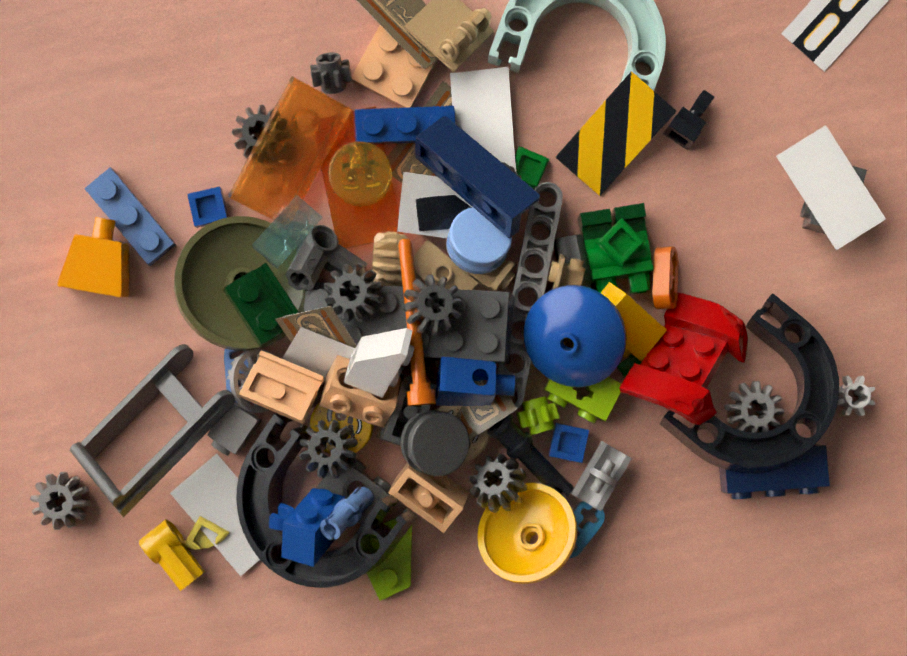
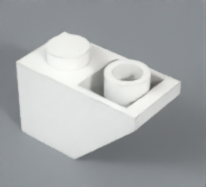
[343,328,414,397]

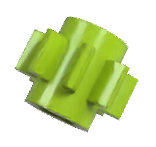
[517,396,560,435]

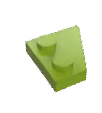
[367,517,412,601]

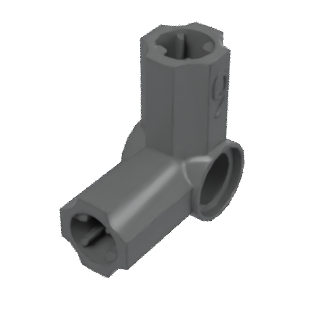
[285,225,367,291]

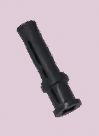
[487,414,574,498]

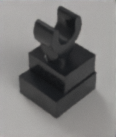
[663,90,714,150]

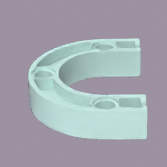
[488,0,666,90]

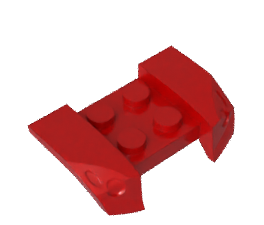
[619,292,748,425]

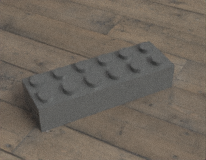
[304,282,514,364]

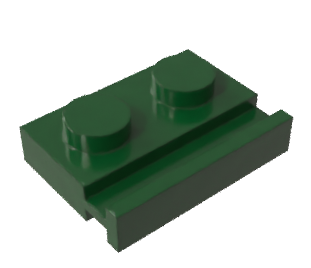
[223,263,299,347]

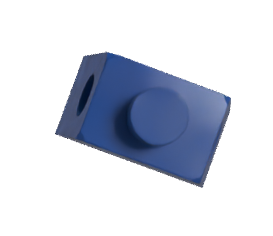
[435,356,515,406]

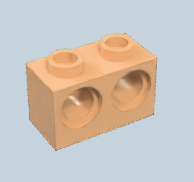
[319,355,401,428]

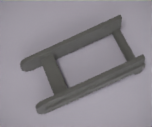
[70,344,235,518]

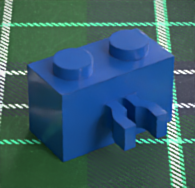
[269,488,345,567]

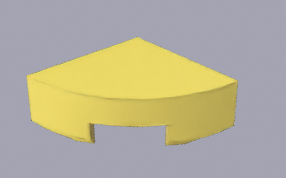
[184,516,229,550]

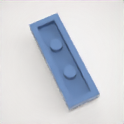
[84,167,176,266]

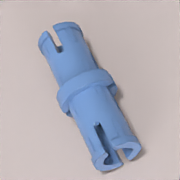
[320,486,374,540]

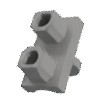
[571,441,632,511]

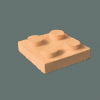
[352,25,437,108]

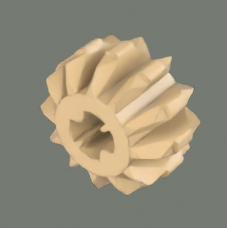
[372,231,408,287]

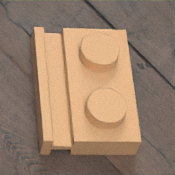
[239,350,324,424]

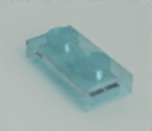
[252,195,323,269]

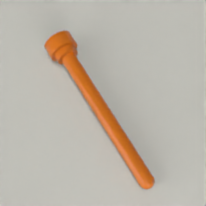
[398,238,436,406]

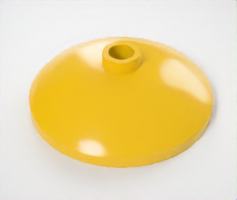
[477,483,577,584]

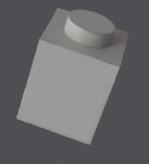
[207,402,262,456]

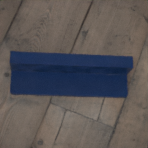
[415,116,540,239]

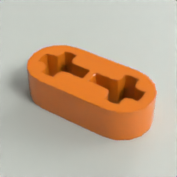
[652,246,679,310]

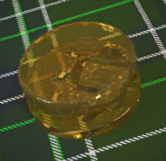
[328,141,392,207]

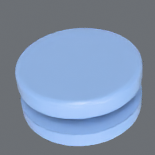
[446,207,512,274]

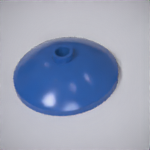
[524,285,627,387]

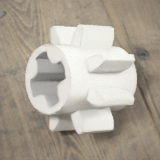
[837,376,875,416]

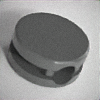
[401,410,469,476]

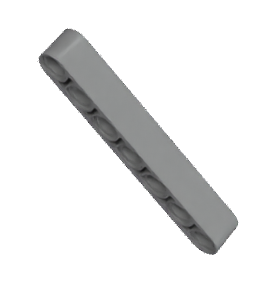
[497,182,563,409]

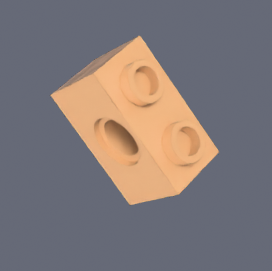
[388,463,469,533]

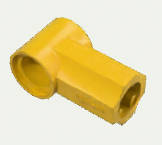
[139,519,205,591]

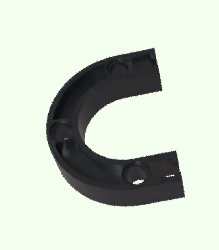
[660,293,839,473]
[236,413,418,588]

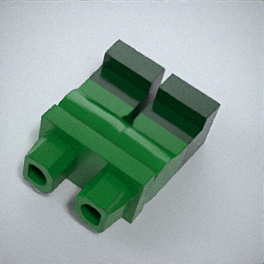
[577,203,653,294]

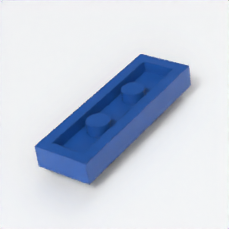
[353,106,455,145]

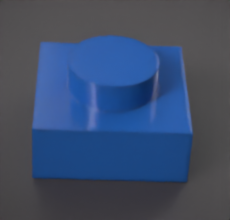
[187,186,228,228]
[548,423,589,463]

